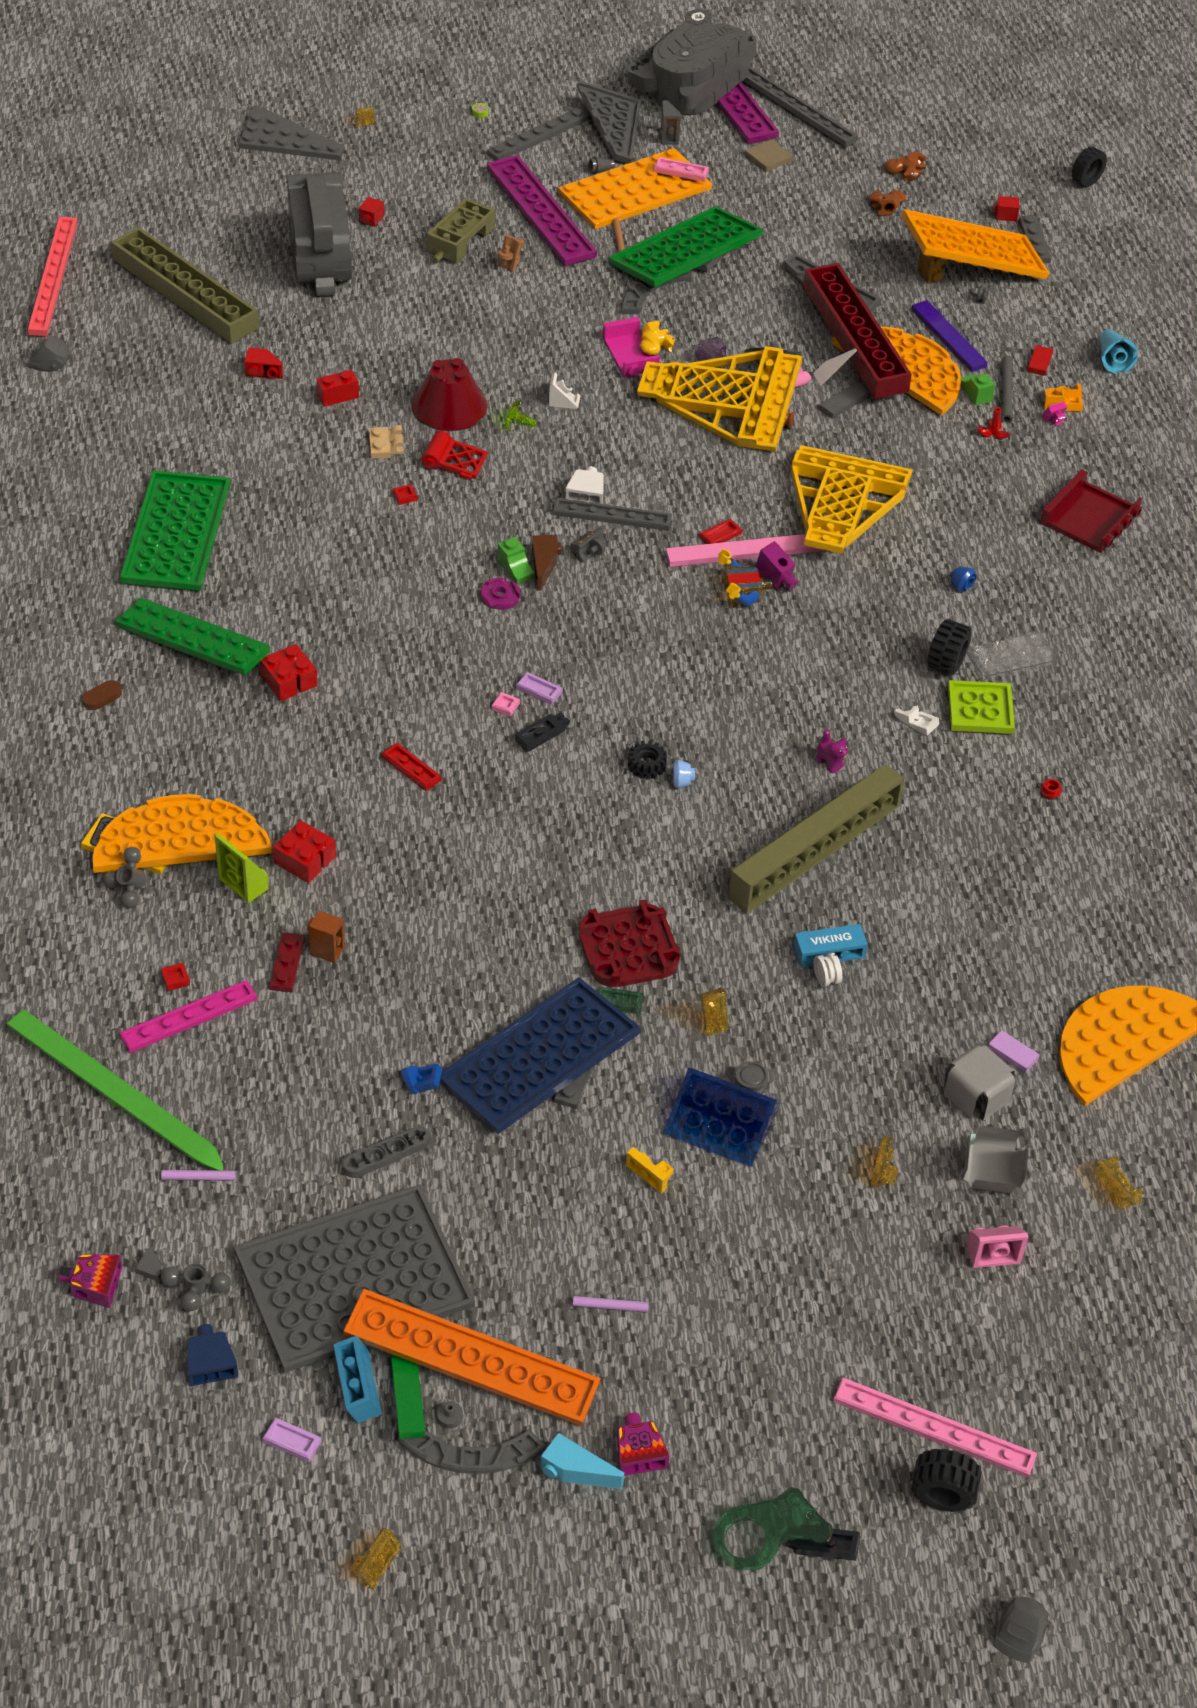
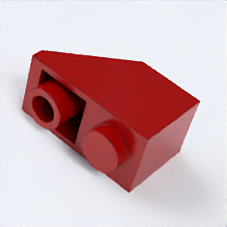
[244,347,283,379]

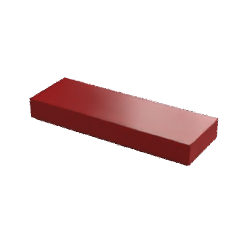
[382,743,442,791]

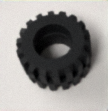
[928,619,972,675]
[911,1449,982,1512]

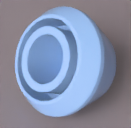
[673,760,695,789]

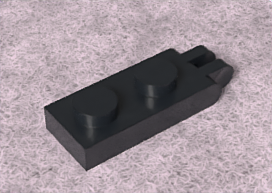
[515,713,570,752]
[786,1526,861,1561]

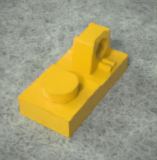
[626,1147,674,1193]

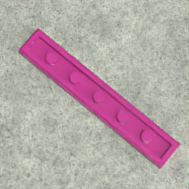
[119,980,257,1053]

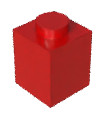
[993,196,1019,222]
[359,197,384,227]

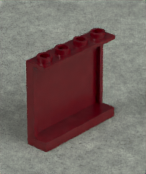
[1040,469,1142,553]

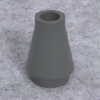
[588,156,615,174]

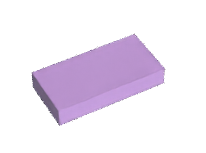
[516,672,563,705]
[988,1030,1040,1073]
[263,1417,322,1462]

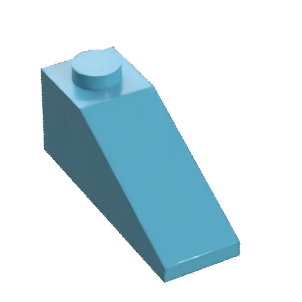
[540,1433,624,1489]

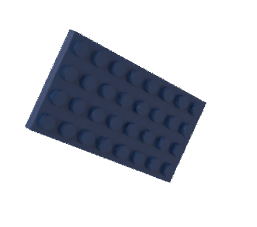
[440,977,641,1134]

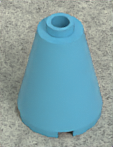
[1099,329,1138,374]

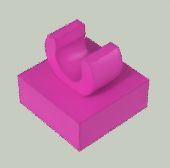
[1042,401,1067,426]

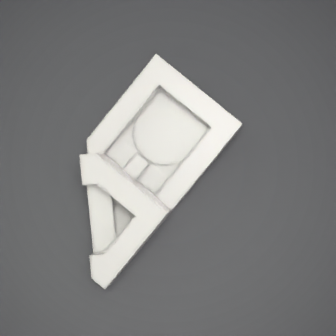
[894,706,939,736]

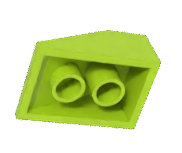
[215,833,269,903]

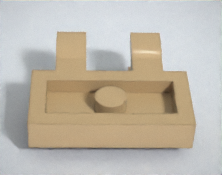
[369,425,404,459]

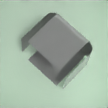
[944,1045,1015,1121]
[963,1126,1029,1194]

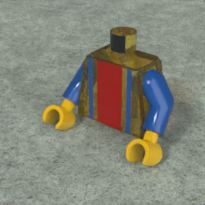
[718,549,772,606]

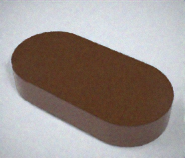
[83,680,122,710]

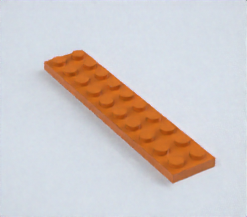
[343,1289,601,1427]

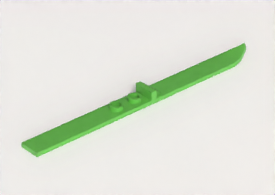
[7,1009,223,1171]

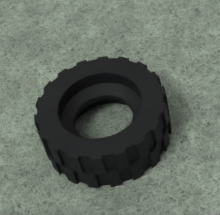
[1071,146,1107,187]

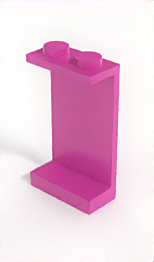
[602,317,660,378]

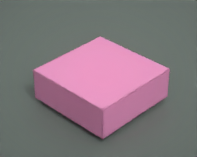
[492,692,520,717]

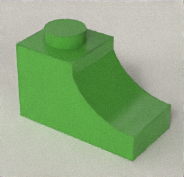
[961,374,995,406]
[497,537,534,584]

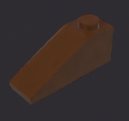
[532,535,561,591]

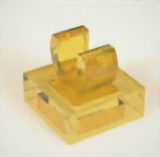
[355,106,376,126]

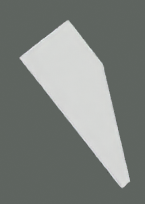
[813,348,857,386]

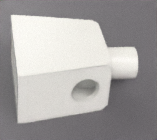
[566,466,604,504]

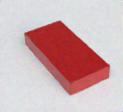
[1027,345,1054,376]
[699,519,743,544]

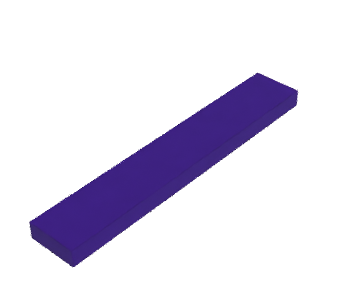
[911,300,988,372]

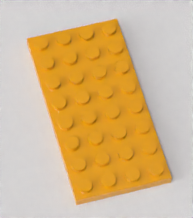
[558,148,712,229]
[901,209,1050,279]

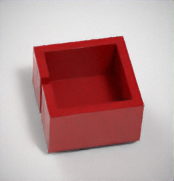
[260,644,318,701]
[273,820,336,883]

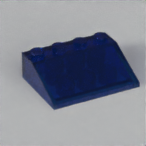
[663,1067,780,1167]

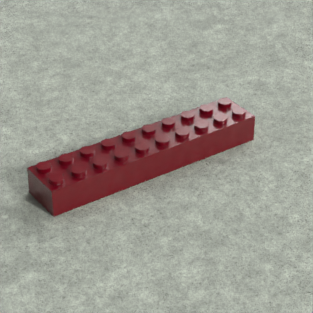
[803,263,912,399]

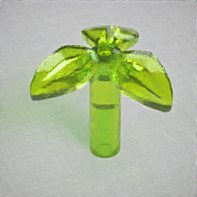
[505,400,537,432]

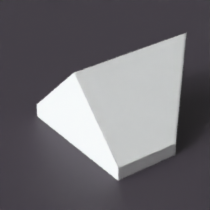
[549,372,580,409]

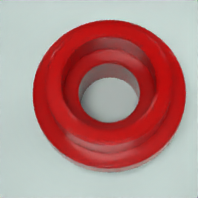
[1040,779,1062,799]

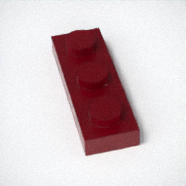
[270,932,305,993]

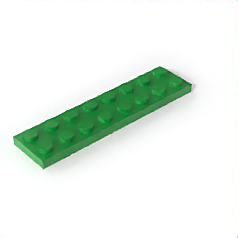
[115,598,270,675]

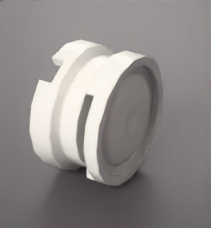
[813,952,843,987]

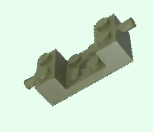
[427,198,495,264]

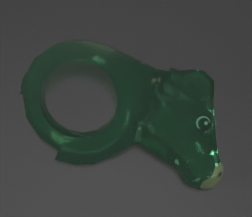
[713,1487,833,1572]

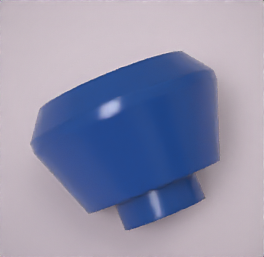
[951,566,977,592]

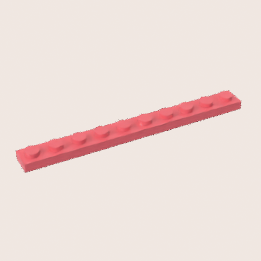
[28,217,78,336]

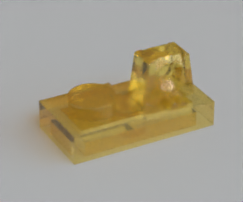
[701,987,729,1037]
[871,1135,898,1188]
[350,1528,402,1589]

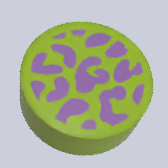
[472,103,489,118]

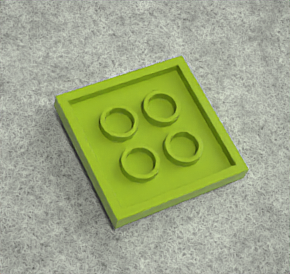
[948,680,1015,734]

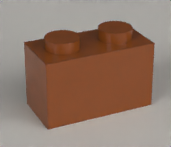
[307,910,345,963]

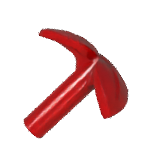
[977,407,1009,439]

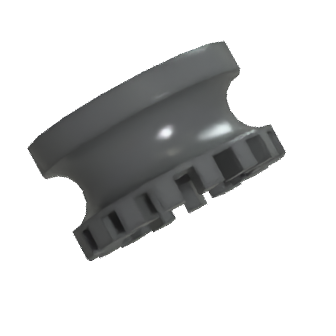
[976,285,989,303]

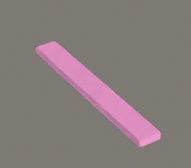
[666,534,824,567]
[833,1378,1037,1478]

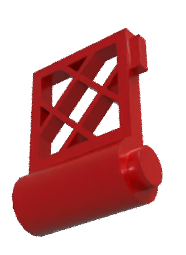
[421,430,488,481]

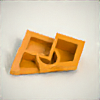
[1044,384,1083,411]

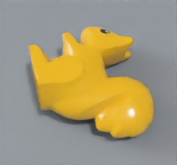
[640,321,675,355]

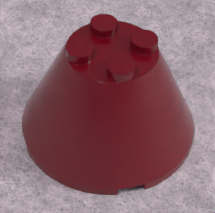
[412,358,487,431]

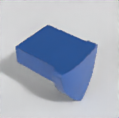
[401,1063,443,1094]

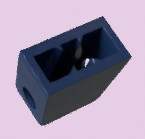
[188,1324,238,1387]

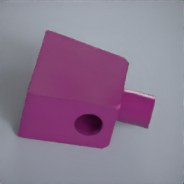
[754,541,798,590]

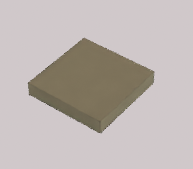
[745,139,793,172]

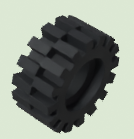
[628,741,667,779]

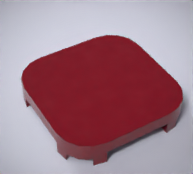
[579,900,680,987]

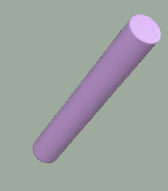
[161,1170,236,1181]
[573,1296,649,1312]

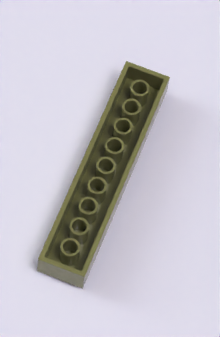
[111,227,259,344]
[728,764,905,914]

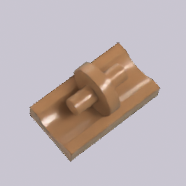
[498,234,524,272]

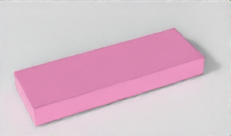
[654,157,709,182]

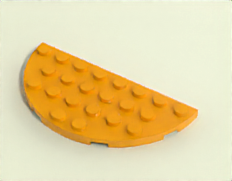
[832,327,961,416]
[93,794,272,873]
[1059,986,1197,1106]

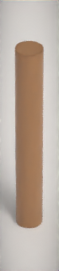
[613,218,625,252]

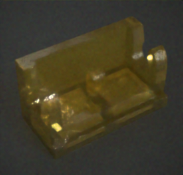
[1095,1156,1144,1211]

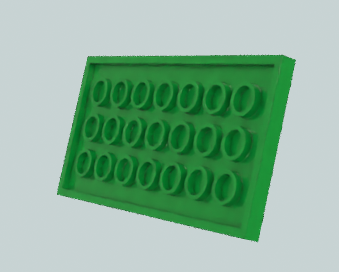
[608,206,763,287]
[120,470,231,591]

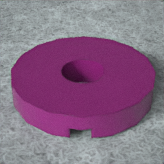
[480,578,521,610]

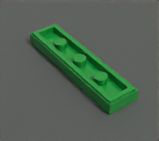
[391,1354,425,1439]

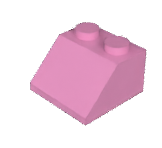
[967,1225,1028,1268]

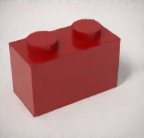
[316,369,359,407]

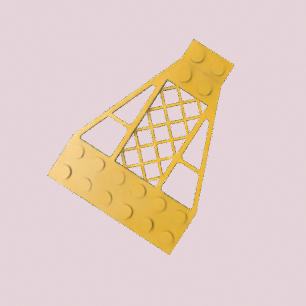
[637,346,802,452]
[791,445,913,554]

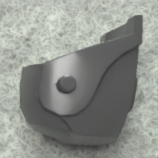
[27,335,69,371]
[993,1597,1051,1663]

